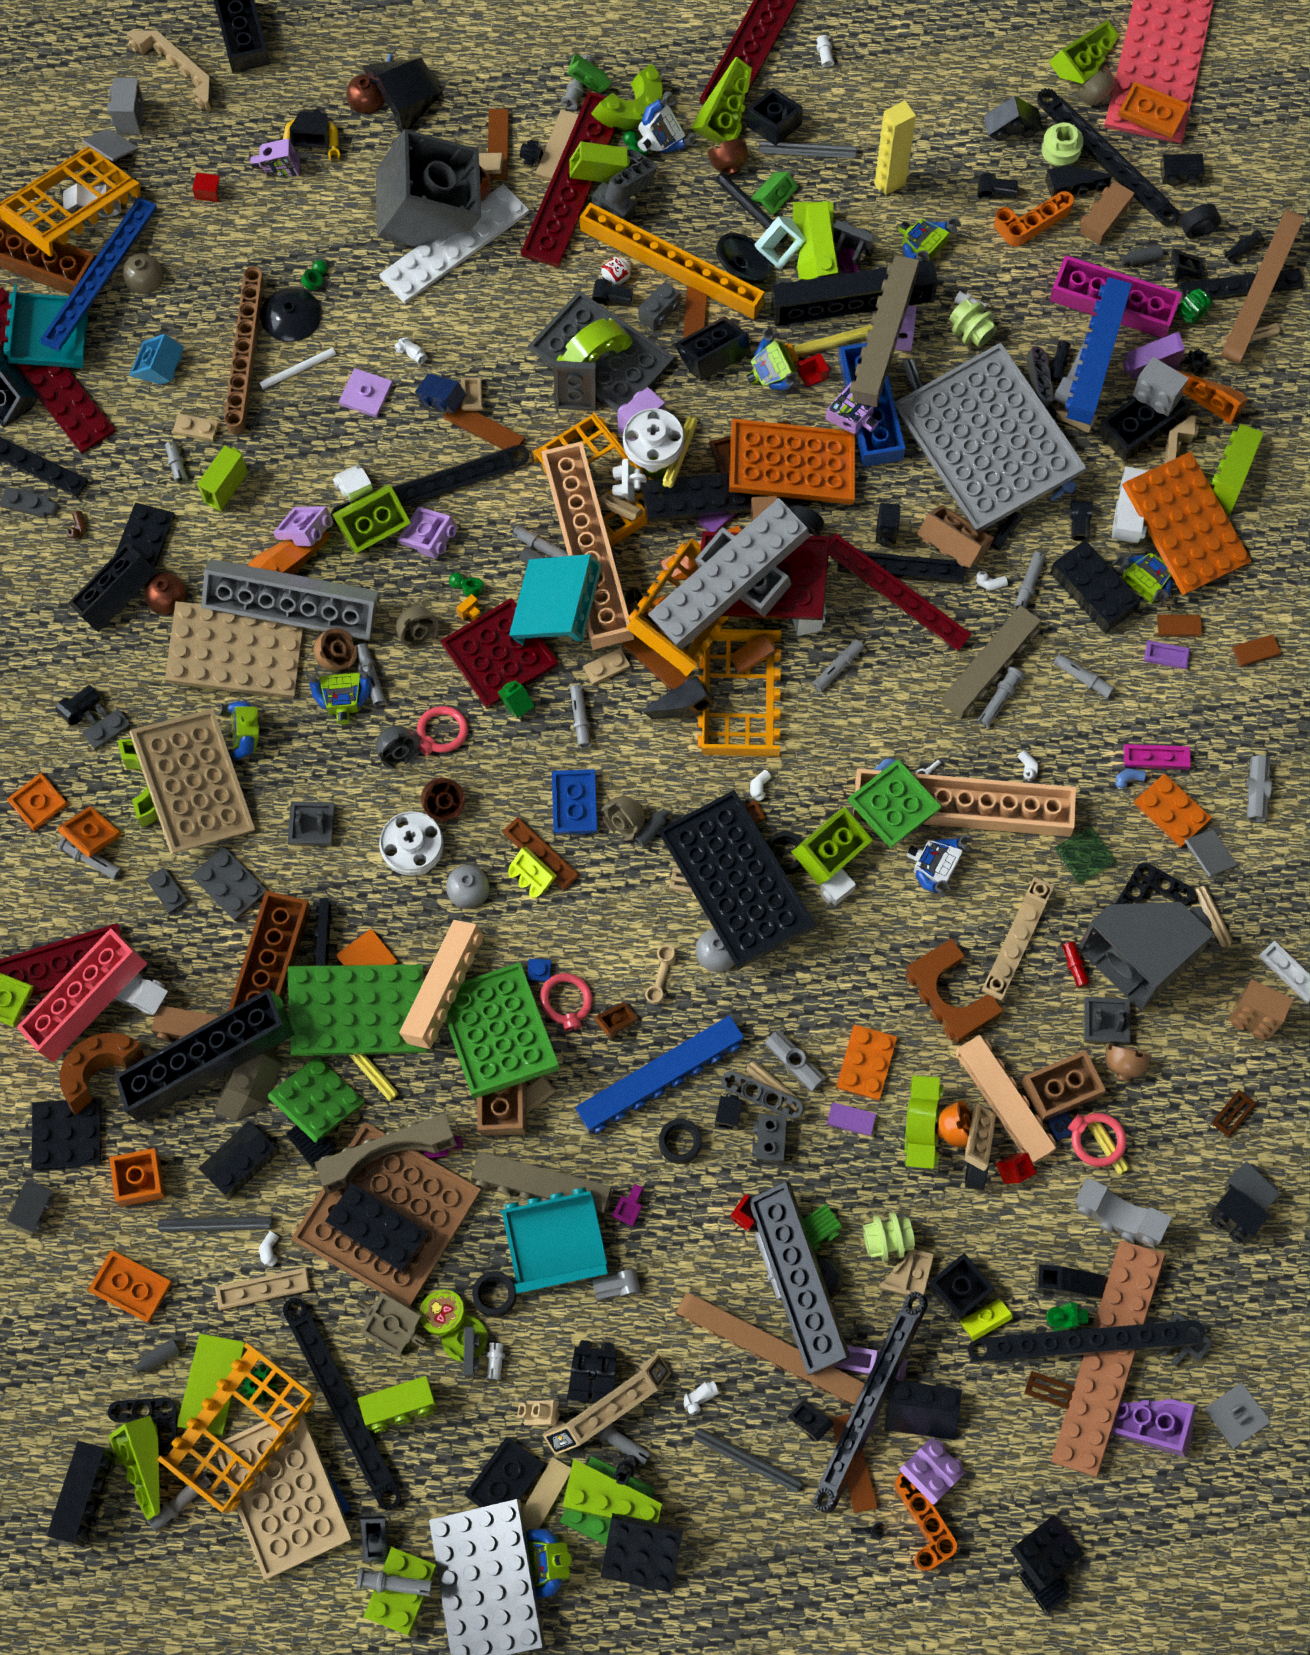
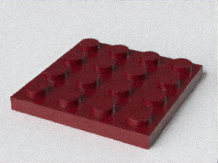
[440,597,558,709]

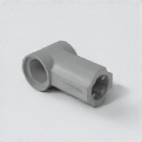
[592,1269,641,1301]

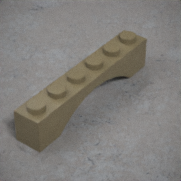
[315,1113,457,1195]

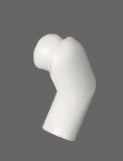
[976,571,1008,591]
[1017,750,1039,781]
[750,770,772,801]
[259,1231,279,1267]

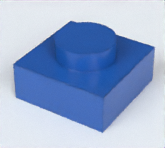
[527,959,551,983]

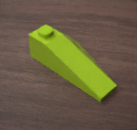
[1049,20,1119,84]
[691,57,752,145]
[797,201,839,280]
[108,1415,160,1520]

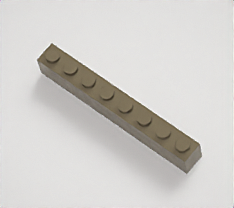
[850,255,919,407]

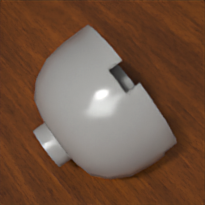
[446,865,490,909]
[695,928,734,973]

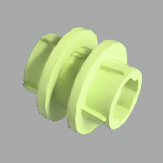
[1041,122,1083,167]
[949,299,997,348]
[863,1212,915,1262]

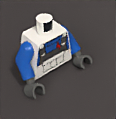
[638,91,700,153]
[906,835,974,898]

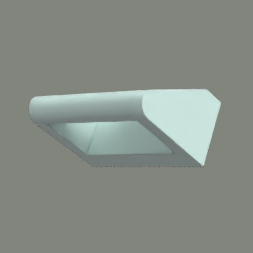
[754,216,806,269]

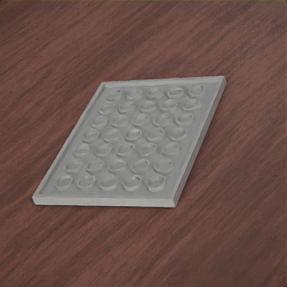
[894,342,1087,533]

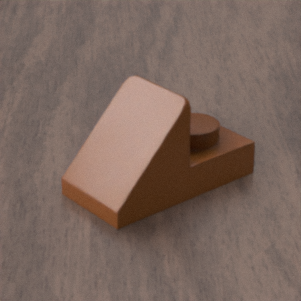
[594,1002,638,1040]

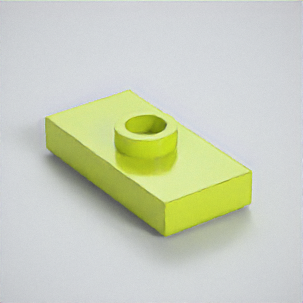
[960,1298,1013,1341]

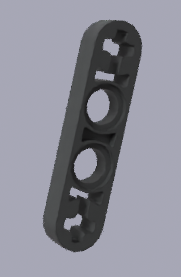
[1026,346,1054,408]
[721,1071,805,1119]

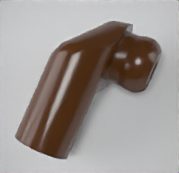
[67,511,87,540]

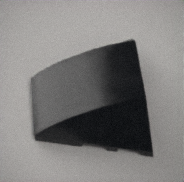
[362,58,442,133]

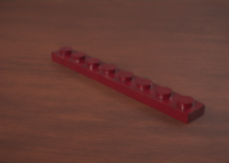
[829,533,971,652]

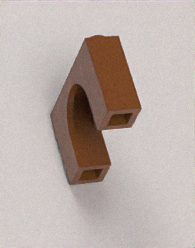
[905,938,1003,1044]

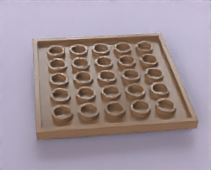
[291,1122,481,1307]

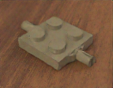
[355,1291,427,1356]

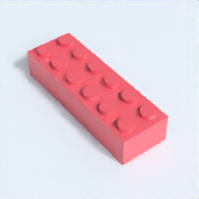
[17,928,148,1063]

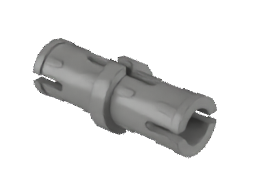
[164,441,188,483]

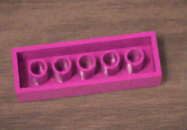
[1049,255,1182,338]

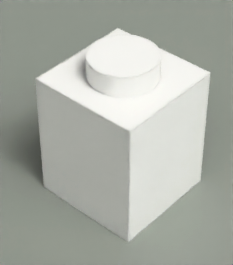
[820,868,856,906]

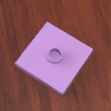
[339,368,393,418]

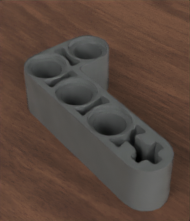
[604,149,657,204]

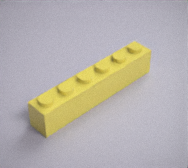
[874,101,916,195]

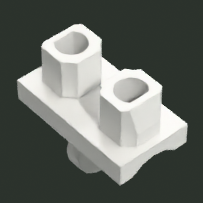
[612,459,647,503]

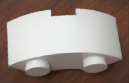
[63,184,121,218]
[332,464,373,503]
[114,974,168,1015]

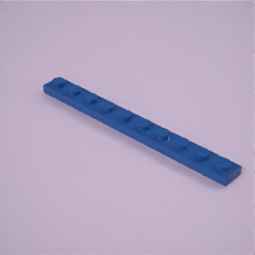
[40,197,157,352]

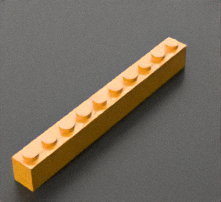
[580,203,765,320]

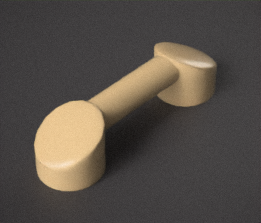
[645,944,676,1005]

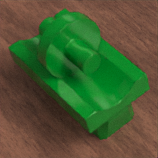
[1046,1302,1088,1332]

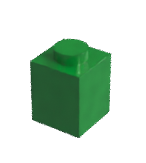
[497,680,534,718]

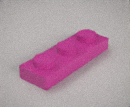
[1123,744,1190,770]

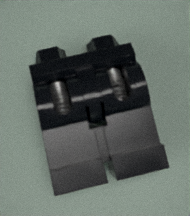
[567,1340,617,1403]

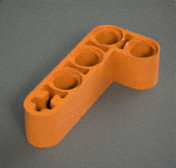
[994,191,1074,247]
[894,1473,957,1572]

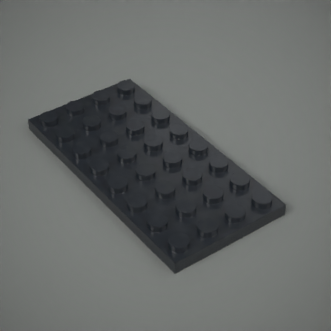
[658,790,817,970]

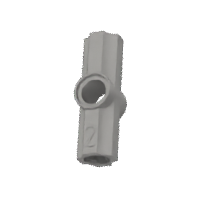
[1246,755,1272,822]
[765,1030,826,1092]

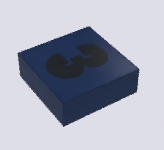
[1046,1111,1072,1142]

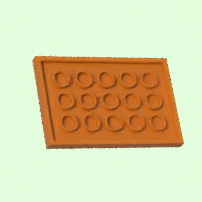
[729,418,855,505]
[1122,451,1251,595]

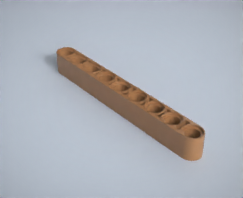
[1220,209,1305,364]
[224,266,264,435]
[675,1293,865,1405]

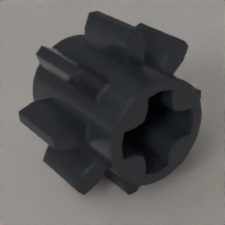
[520,140,543,166]
[1183,348,1211,376]

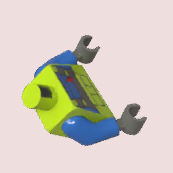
[898,217,961,261]
[746,326,800,391]
[1113,553,1173,606]
[305,662,372,725]
[216,700,259,764]
[526,1529,572,1600]

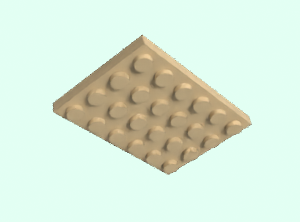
[165,601,303,698]
[129,709,255,855]
[213,1405,353,1580]

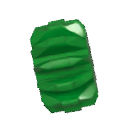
[1177,289,1213,324]
[239,1364,279,1405]

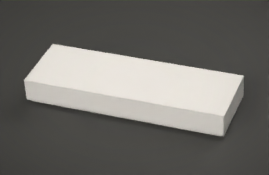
[1258,941,1310,1004]

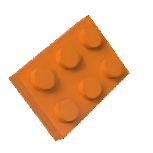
[1118,81,1189,138]
[1134,773,1212,848]
[836,1024,897,1101]
[87,1250,173,1324]

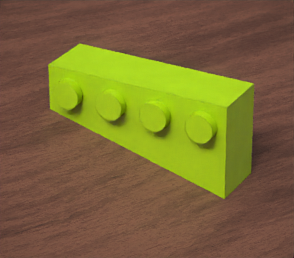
[1211,423,1264,515]
[563,1458,662,1523]

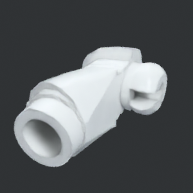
[395,337,427,364]
[684,1381,719,1415]

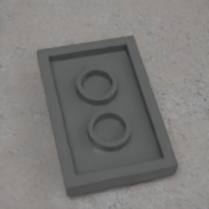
[553,360,596,411]
[191,846,267,922]

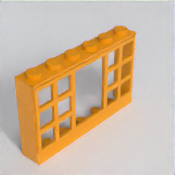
[0,146,141,257]
[533,412,652,548]
[625,538,729,677]
[698,629,781,756]
[157,1342,316,1514]

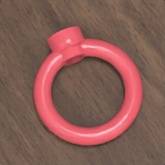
[417,706,468,756]
[540,973,593,1031]
[1068,1113,1126,1167]

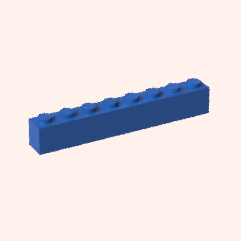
[1065,277,1132,425]
[575,1015,744,1134]

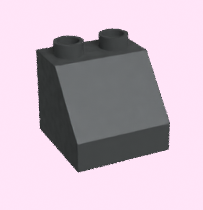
[376,129,482,247]
[1078,902,1214,1011]

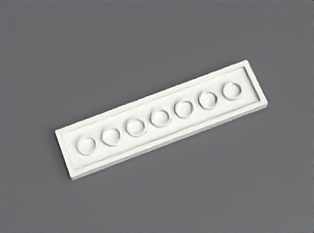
[379,184,529,304]

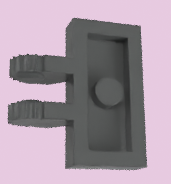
[82,703,131,751]
[1160,1312,1214,1366]

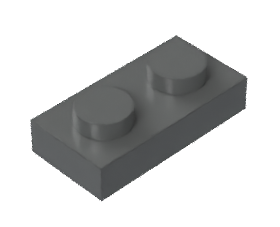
[146,867,188,914]
[464,1327,480,1378]

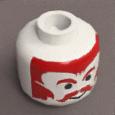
[601,257,631,286]

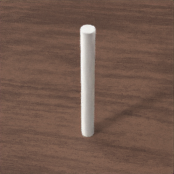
[259,348,336,390]

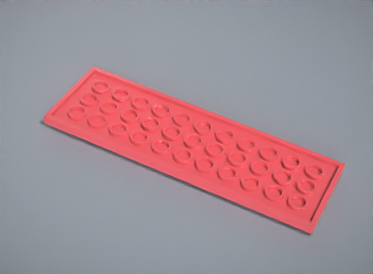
[1104,0,1214,144]

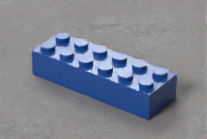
[838,342,905,467]

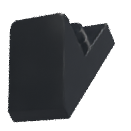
[1170,249,1206,282]
[788,1400,834,1441]
[361,1516,388,1562]

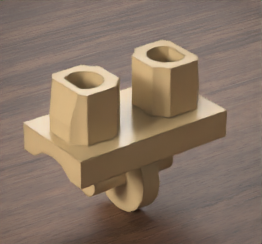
[517,1400,560,1426]

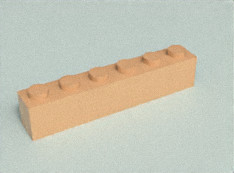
[399,920,484,1049]
[955,1035,1056,1165]

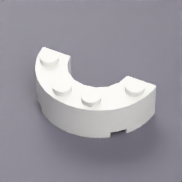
[1112,466,1148,543]

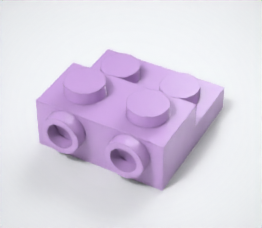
[273,506,333,547]
[397,507,457,559]
[899,1437,966,1505]

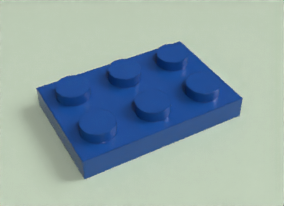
[552,769,597,835]

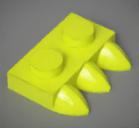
[508,847,557,898]

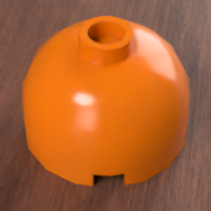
[937,1101,972,1148]

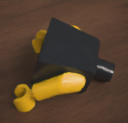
[283,109,340,162]

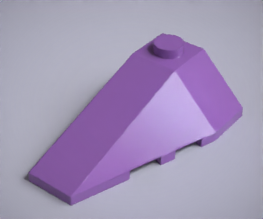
[1112,1399,1195,1458]

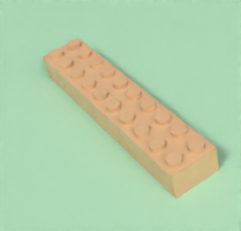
[541,441,634,650]
[853,769,1076,837]

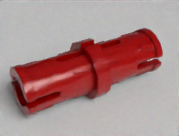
[1062,941,1090,988]

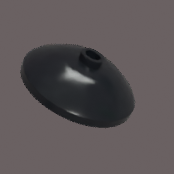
[716,233,772,283]
[260,288,321,342]

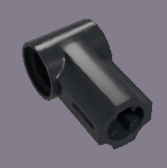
[977,173,1018,200]
[591,279,633,306]
[1070,500,1093,542]
[55,685,101,726]

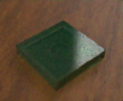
[1054,826,1116,884]

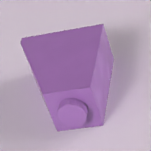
[1123,332,1185,379]

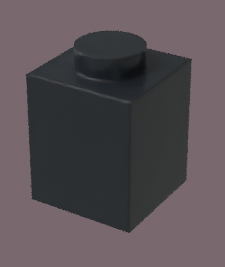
[715,1094,743,1131]

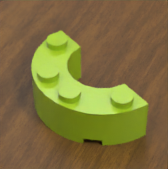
[591,63,663,130]
[556,318,633,363]
[117,739,159,827]
[905,1075,944,1169]

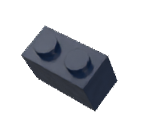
[415,373,467,414]

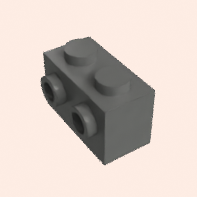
[592,182,636,222]
[638,281,681,331]
[752,1114,787,1165]
[1223,1161,1280,1210]
[5,1179,53,1235]

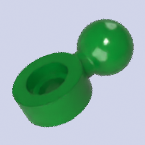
[623,130,649,157]
[301,260,328,291]
[449,572,483,597]

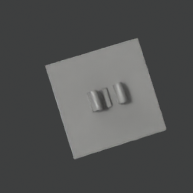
[82,128,139,161]
[1185,830,1237,877]
[1204,1382,1270,1448]

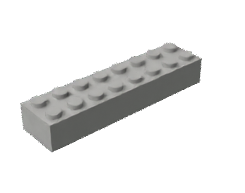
[648,498,810,650]
[201,559,378,640]

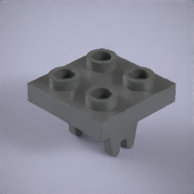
[834,220,874,264]
[288,801,335,846]
[1084,997,1130,1045]

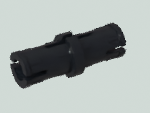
[1224,230,1264,263]
[1050,341,1071,383]
[991,511,1023,551]
[614,1455,638,1485]

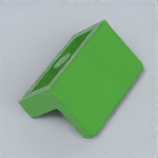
[567,54,611,93]
[750,172,798,214]

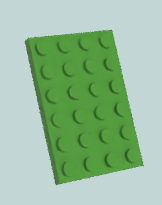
[446,962,560,1099]
[288,964,427,1056]

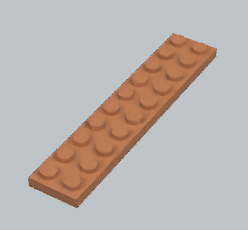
[1051,1240,1166,1478]

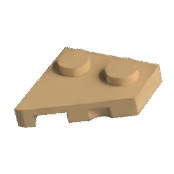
[879,1249,934,1297]

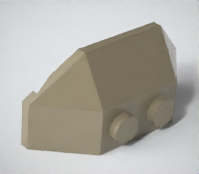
[214,1047,282,1120]

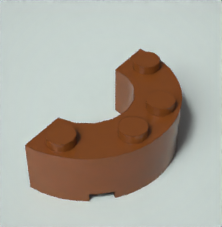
[59,1033,145,1115]

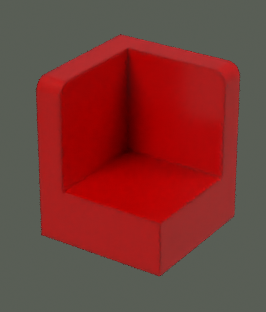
[192,172,220,202]
[798,353,830,387]
[995,1152,1037,1184]
[730,1193,756,1232]

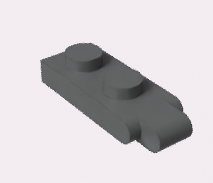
[0,487,59,518]

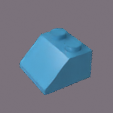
[129,334,184,385]

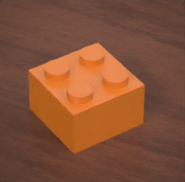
[109,1148,166,1207]

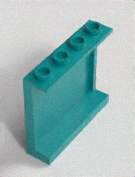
[4,284,89,368]
[509,554,602,645]
[500,1187,610,1293]

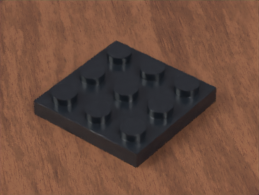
[31,1098,101,1170]
[601,1513,684,1593]

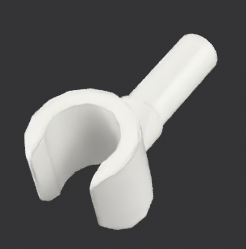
[916,760,941,775]

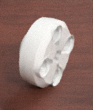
[623,408,684,472]
[380,811,444,876]

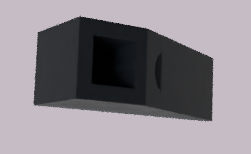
[1045,165,1112,198]
[642,675,714,719]
[1034,1264,1106,1299]

